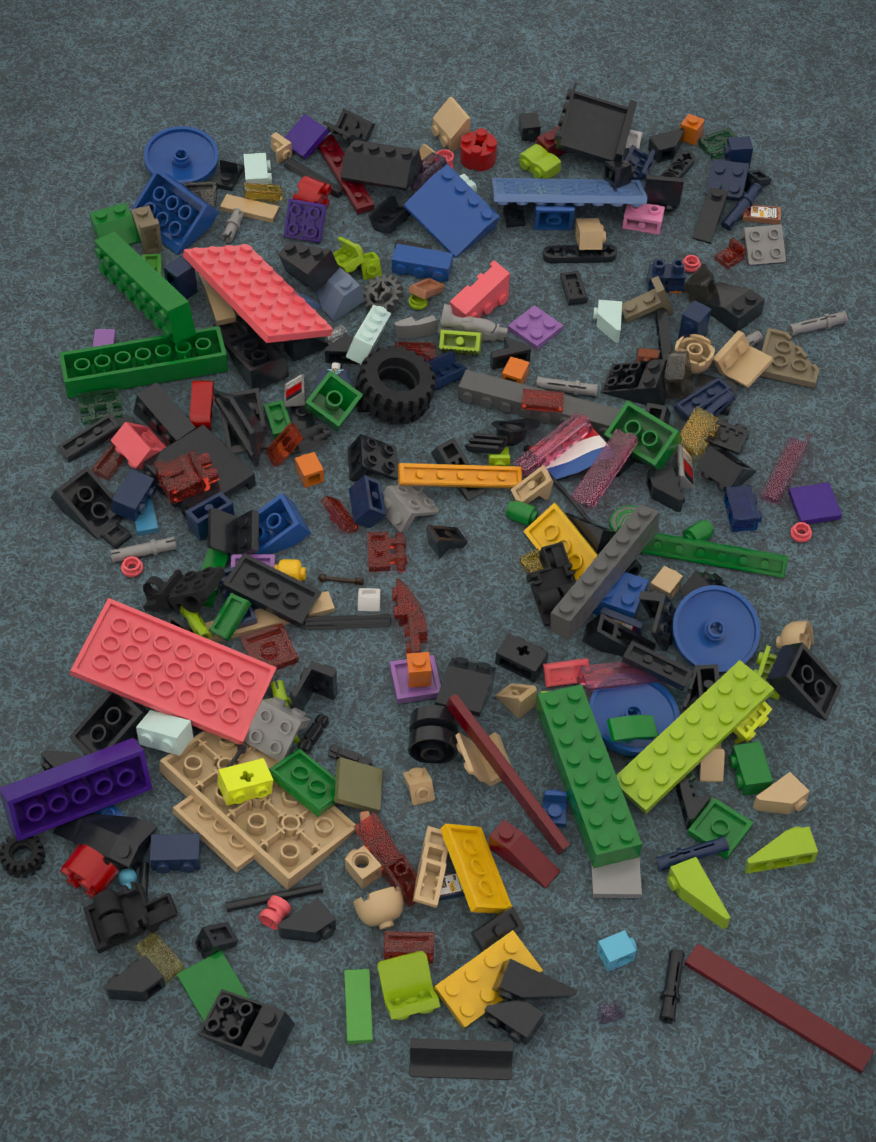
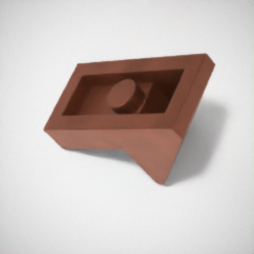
[636,348,659,362]

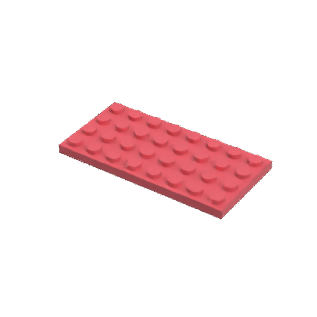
[182,244,333,343]
[70,598,277,745]

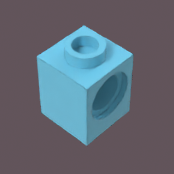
[597,930,637,972]

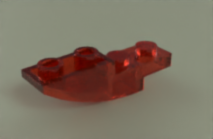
[392,579,428,654]
[353,813,417,907]

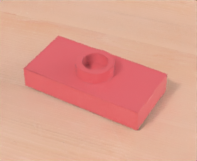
[543,658,590,688]

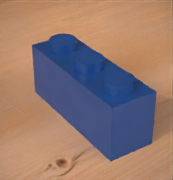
[392,244,453,282]

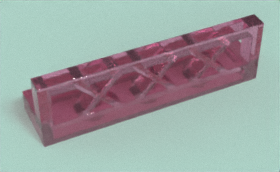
[513,412,593,478]

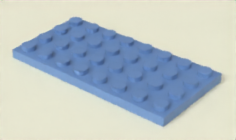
[492,178,647,207]

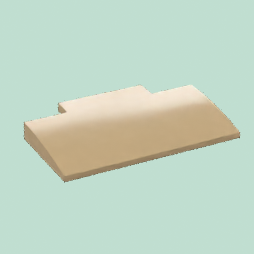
[159,730,358,890]

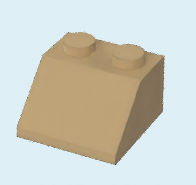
[431,97,470,152]

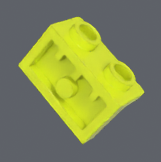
[733,701,772,744]

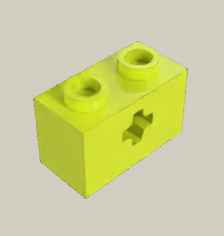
[217,758,273,806]

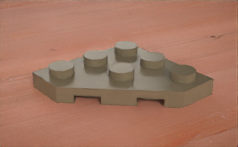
[760,328,819,388]

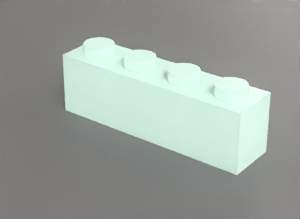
[346,305,391,364]

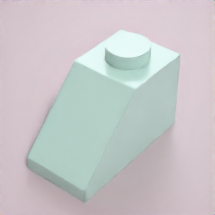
[593,300,622,343]

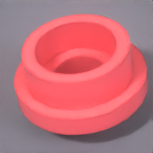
[683,255,701,273]
[790,522,812,543]
[121,556,143,577]

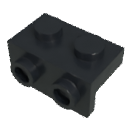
[368,195,411,233]

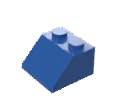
[533,203,575,230]

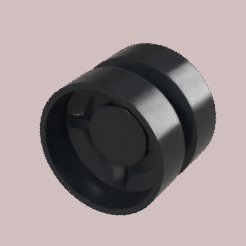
[408,705,458,764]

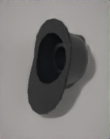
[491,419,540,446]

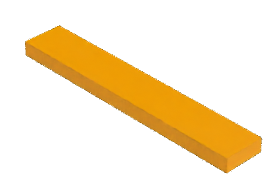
[398,463,522,489]

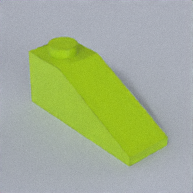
[744,826,818,874]
[667,857,731,929]

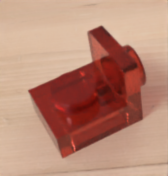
[714,237,746,270]

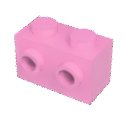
[622,204,665,235]

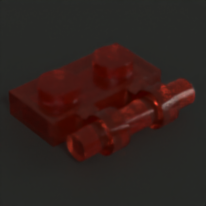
[367,531,407,572]

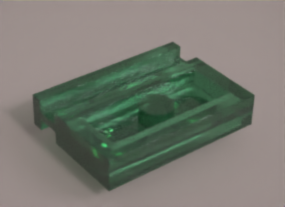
[698,127,738,159]

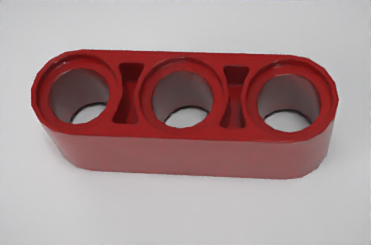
[190,381,214,430]

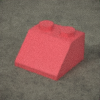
[111,422,167,470]

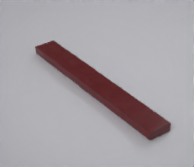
[446,694,570,855]
[685,943,874,1074]

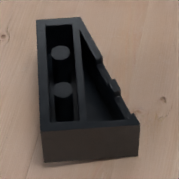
[278,242,339,292]

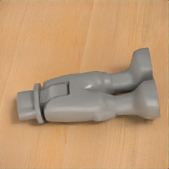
[437,304,508,342]

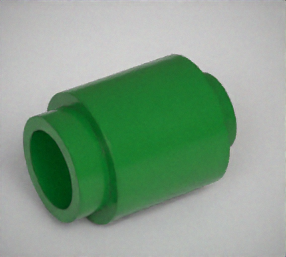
[506,500,539,526]
[683,520,714,541]

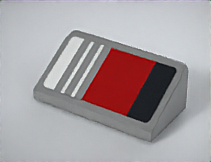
[284,374,305,407]
[676,444,695,489]

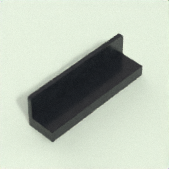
[409,1038,513,1080]

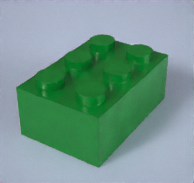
[604,400,683,469]

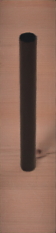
[226,883,323,912]

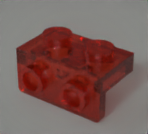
[384,931,434,964]

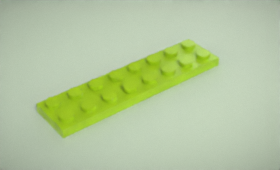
[616,660,774,814]

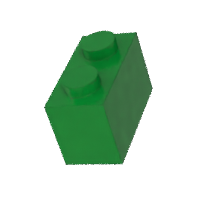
[728,741,773,796]

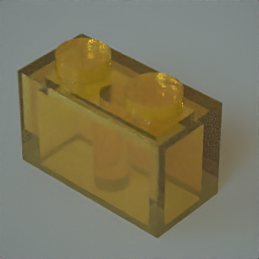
[679,406,719,457]

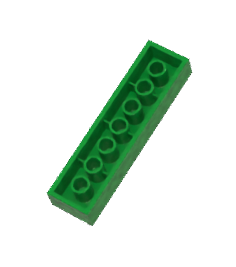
[94,231,196,344]
[59,326,228,399]
[536,684,642,869]

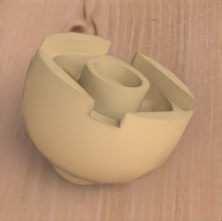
[674,334,715,374]
[776,621,814,650]
[353,886,404,930]

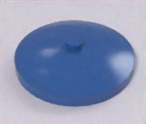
[144,126,219,187]
[671,585,760,673]
[589,673,679,757]

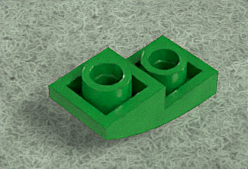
[607,715,658,743]

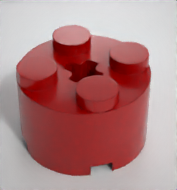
[460,128,497,171]
[292,176,331,210]
[60,844,119,899]

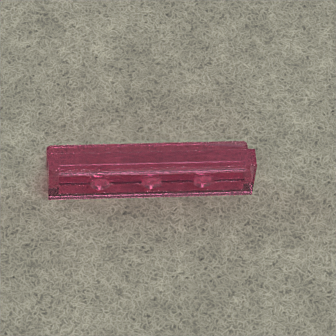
[571,429,638,510]
[760,433,812,505]
[577,656,666,690]

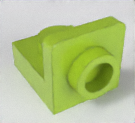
[359,252,382,280]
[488,447,510,466]

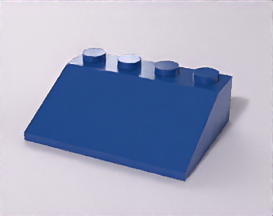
[403,164,500,258]
[130,169,220,254]

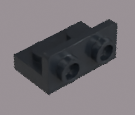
[701,416,750,455]

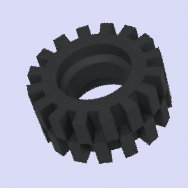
[0,835,45,878]

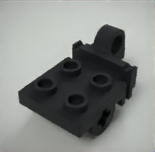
[526,541,576,626]
[143,566,225,613]
[83,881,178,954]

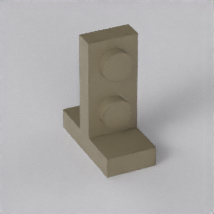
[131,206,163,254]
[622,276,674,322]

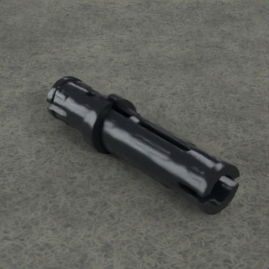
[659,949,685,1024]

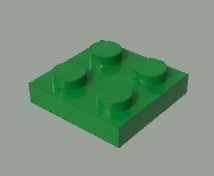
[687,797,754,860]

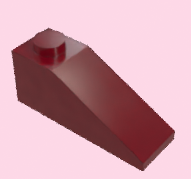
[488,820,560,889]

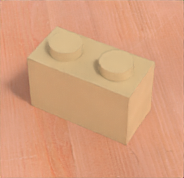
[575,218,606,250]

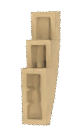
[199,274,236,326]
[413,826,448,908]

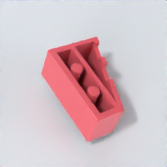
[450,260,510,318]

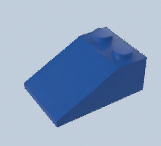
[254,493,311,554]

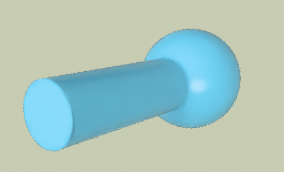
[118,868,137,890]

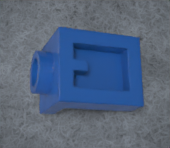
[543,789,568,827]

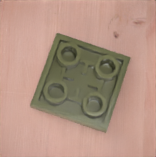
[334,757,382,814]

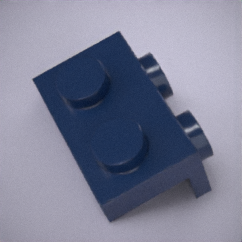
[623,144,656,180]
[426,351,467,390]

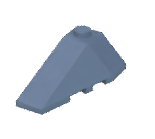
[317,268,365,322]

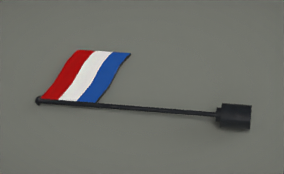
[523,425,642,576]

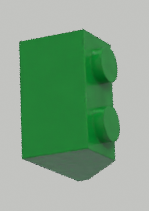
[89,203,140,246]
[304,370,363,431]

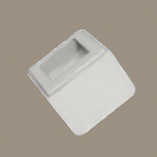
[358,588,381,611]

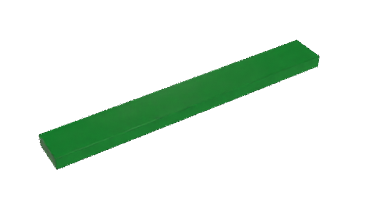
[616,526,788,578]

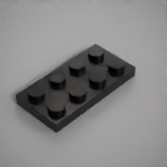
[222,553,321,628]

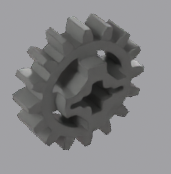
[362,274,404,312]

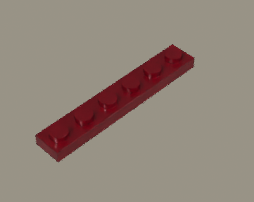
[317,134,374,214]

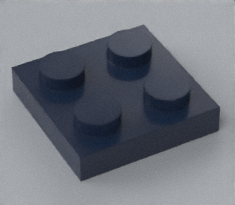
[705,159,750,200]

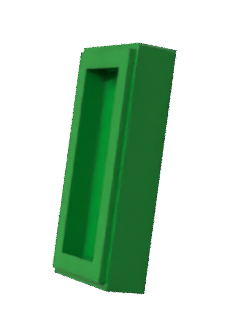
[209,593,251,642]

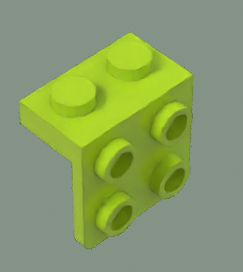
[377,951,440,1020]

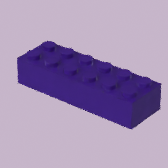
[0,738,152,841]

